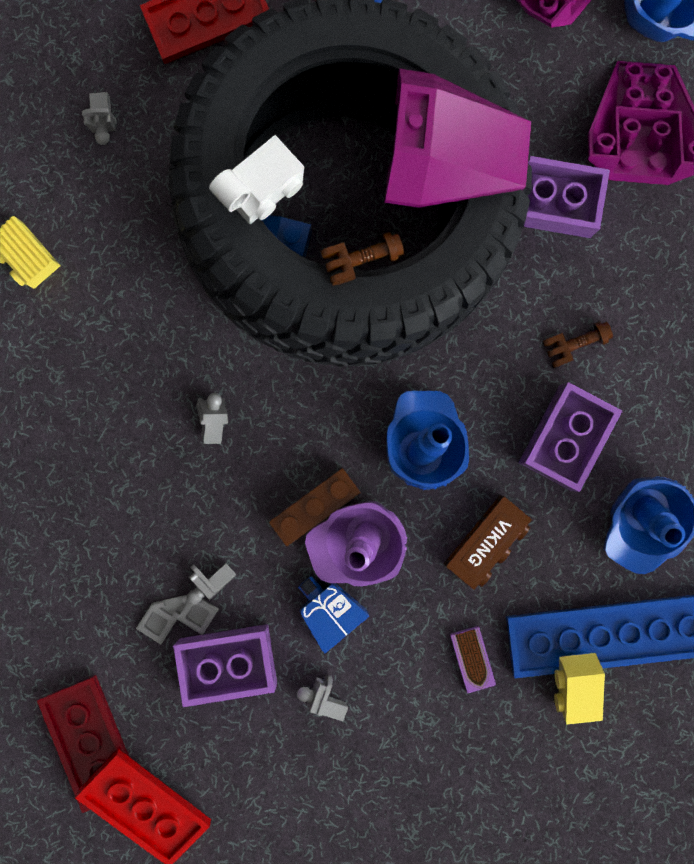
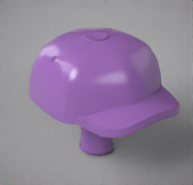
[305,501,407,586]

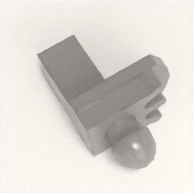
[82,92,116,145]
[196,392,228,444]
[187,564,236,605]
[297,674,348,721]

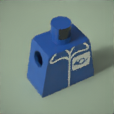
[298,576,369,654]

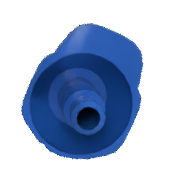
[624,0,694,42]
[386,391,469,490]
[604,476,694,574]

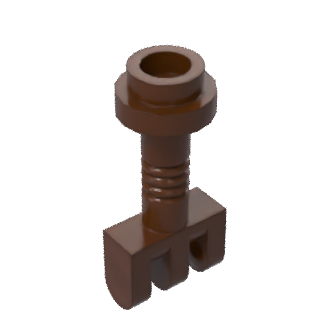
[321,232,404,286]
[542,321,613,368]

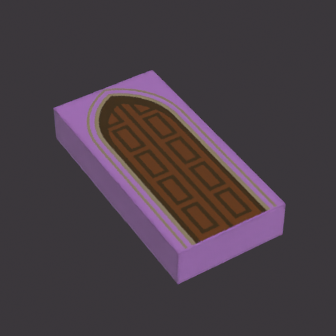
[450,626,496,694]

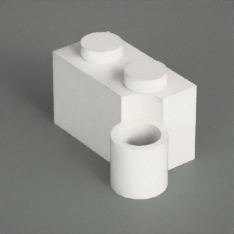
[209,135,304,224]

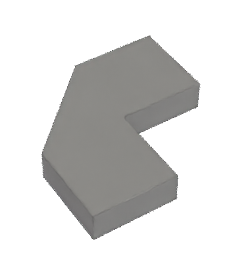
[136,594,219,645]

